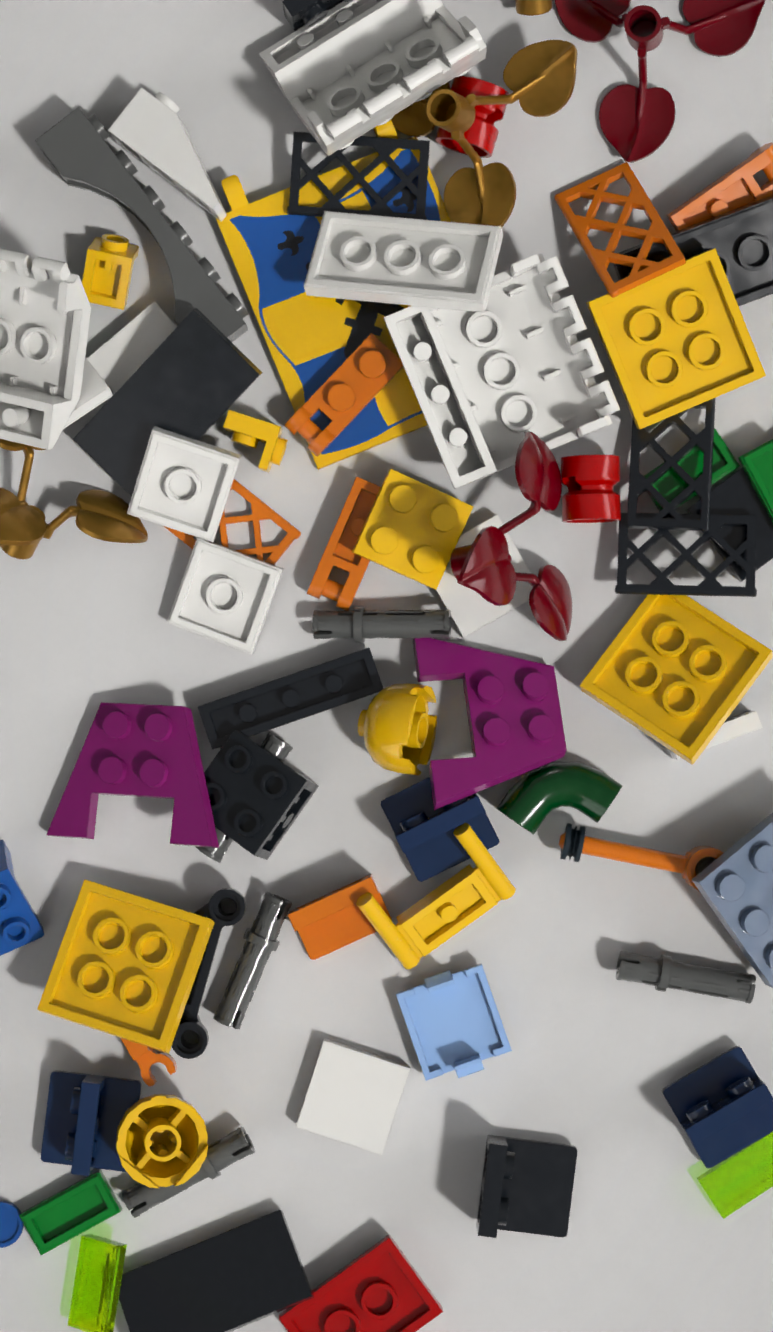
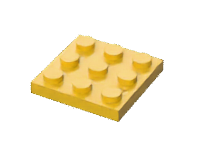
[586,248,766,430]
[579,595,773,765]
[37,879,215,1054]

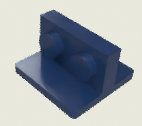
[381,777,499,882]
[662,1046,773,1168]
[41,1070,142,1176]

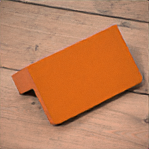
[288,874,392,960]

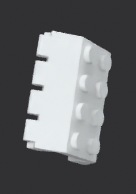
[259,0,487,156]
[0,248,91,450]
[383,254,620,489]

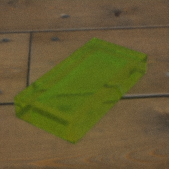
[697,1132,773,1219]
[67,1234,127,1332]

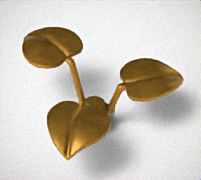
[391,40,577,227]
[0,439,148,560]

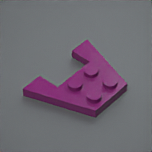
[413,638,567,810]
[46,702,219,848]

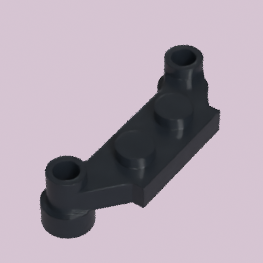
[172,888,246,1059]

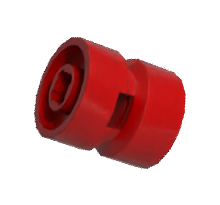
[435,76,509,158]
[561,454,621,523]

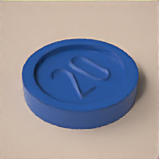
[0,1201,24,1248]

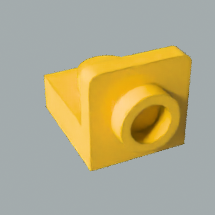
[82,234,139,310]
[223,410,288,473]

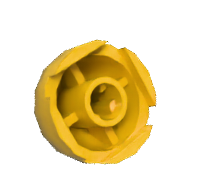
[358,683,437,776]
[115,1094,208,1188]

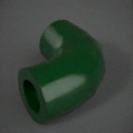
[496,762,623,835]

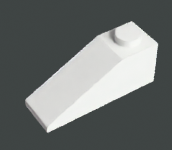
[108,87,227,222]

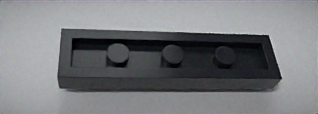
[197,648,384,750]

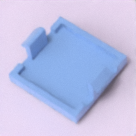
[396,963,512,1081]

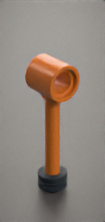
[559,823,723,891]

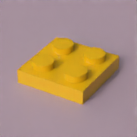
[352,469,474,590]

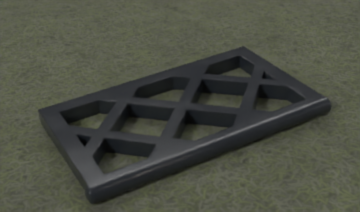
[287,132,430,220]
[627,398,716,532]
[615,513,757,597]

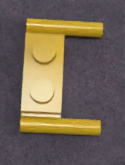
[356,823,516,969]

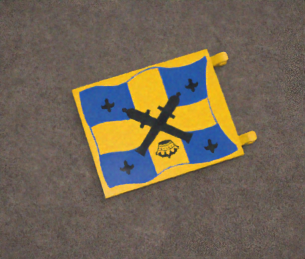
[216,120,451,470]

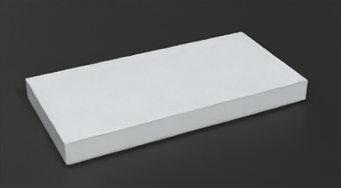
[304,211,503,313]

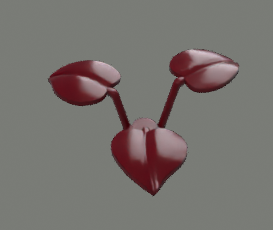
[555,0,765,163]
[451,431,572,641]

